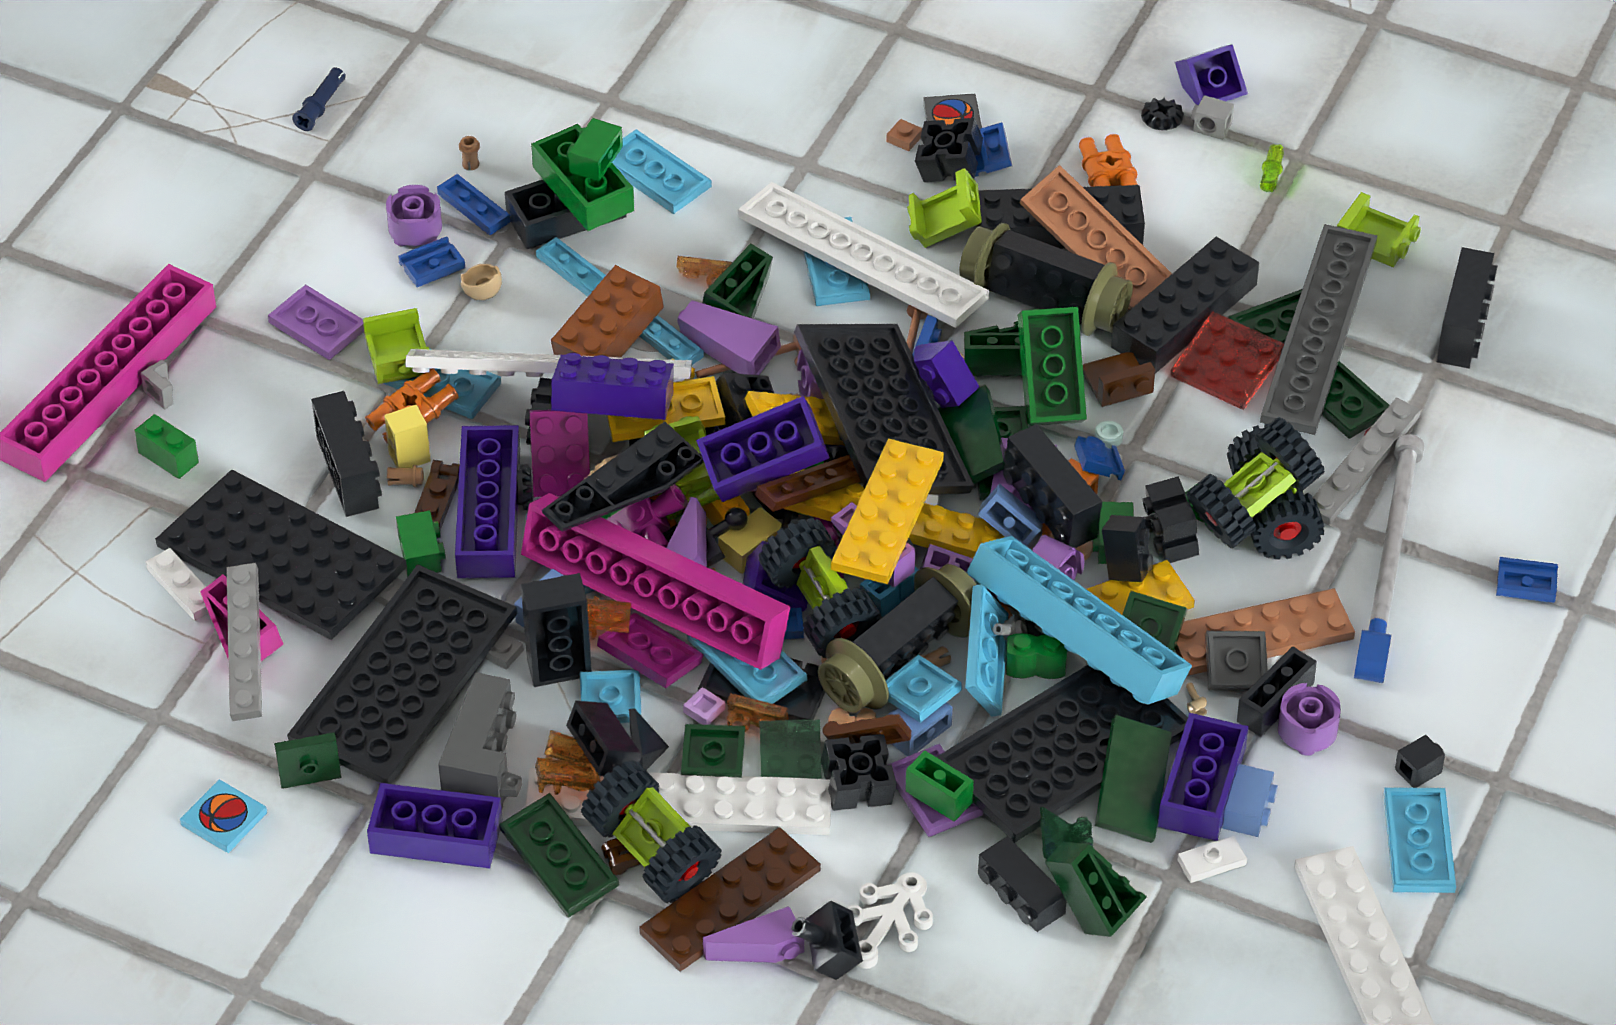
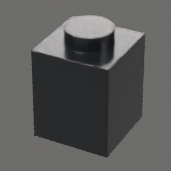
[1395,735,1445,788]

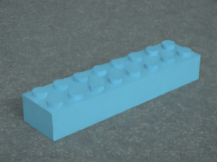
[966,536,1192,705]

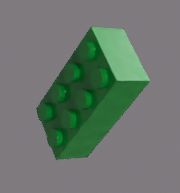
[531,124,635,231]
[1017,307,1087,426]

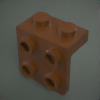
[1083,352,1155,407]

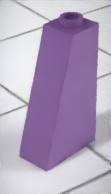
[677,300,781,375]

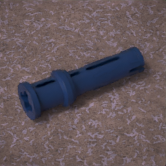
[292,67,346,131]

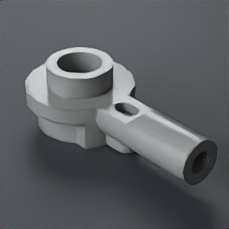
[993,615,1028,640]

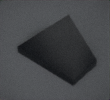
[629,708,669,770]

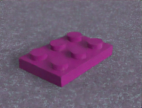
[529,410,590,497]
[597,612,704,688]

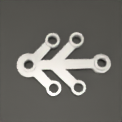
[847,873,933,969]

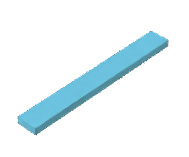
[536,237,704,365]

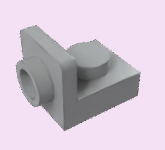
[141,360,173,410]

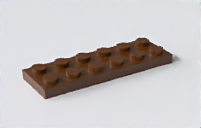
[639,827,821,972]

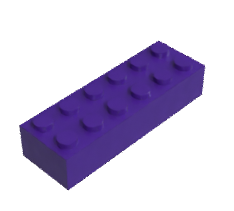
[455,425,520,578]

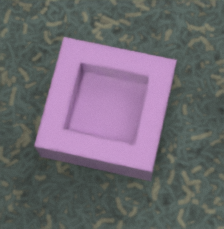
[683,687,725,725]

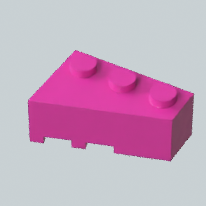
[200,574,283,662]

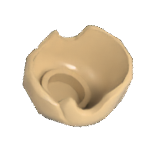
[460,264,502,300]

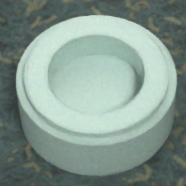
[1095,421,1123,448]

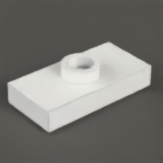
[1177,836,1247,883]

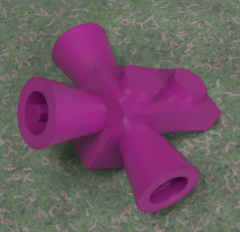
[606,484,688,548]

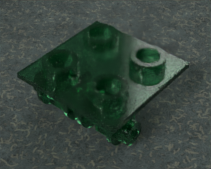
[760,719,822,779]
[1040,807,1094,859]

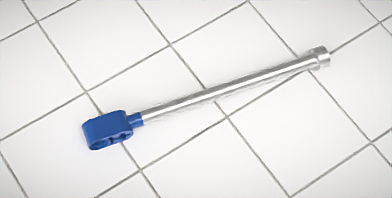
[1354,434,1424,683]

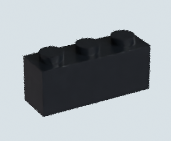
[1237,646,1317,737]
[566,700,641,776]
[978,836,1067,932]

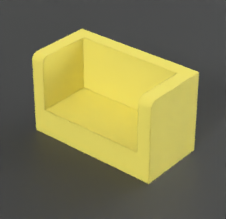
[384,405,431,468]
[718,507,782,574]

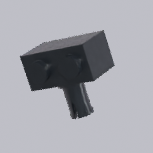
[1102,515,1153,582]
[791,901,863,980]

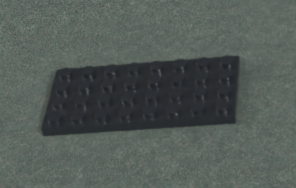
[794,324,974,494]
[155,469,407,640]
[287,565,518,784]
[937,665,1188,843]

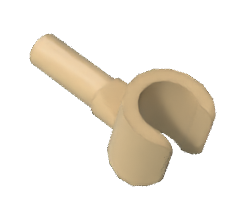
[1186,683,1207,716]

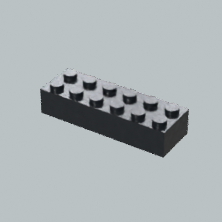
[978,185,1145,249]
[1111,236,1259,374]

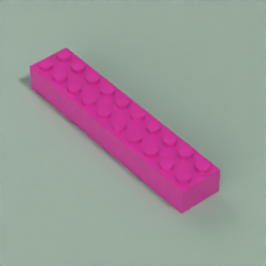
[0,264,216,482]
[521,493,790,670]

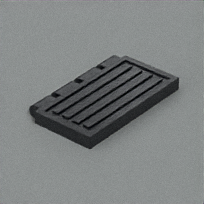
[698,658,825,727]

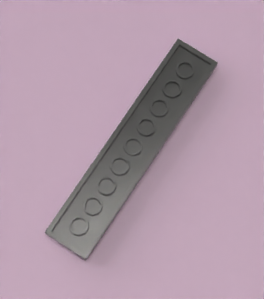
[1260,224,1377,435]

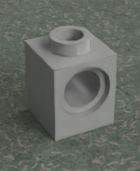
[1191,95,1234,140]

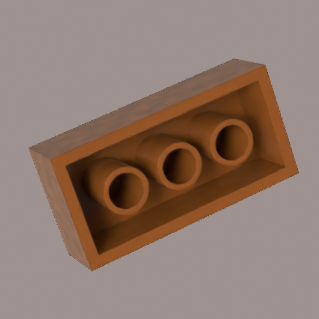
[551,265,664,357]

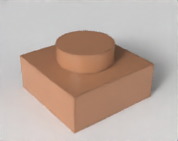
[886,119,922,151]

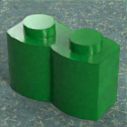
[1006,633,1067,679]

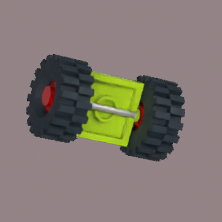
[1186,417,1325,549]
[1227,424,1325,560]
[758,518,882,658]
[581,760,722,903]

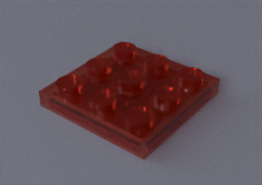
[1170,311,1284,410]

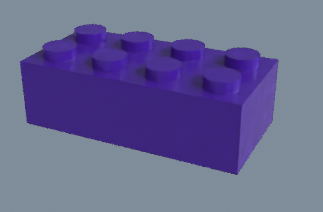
[551,353,674,420]
[696,396,830,502]
[1158,713,1248,841]
[367,783,503,868]

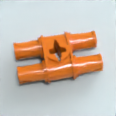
[1079,134,1138,187]
[365,368,459,443]

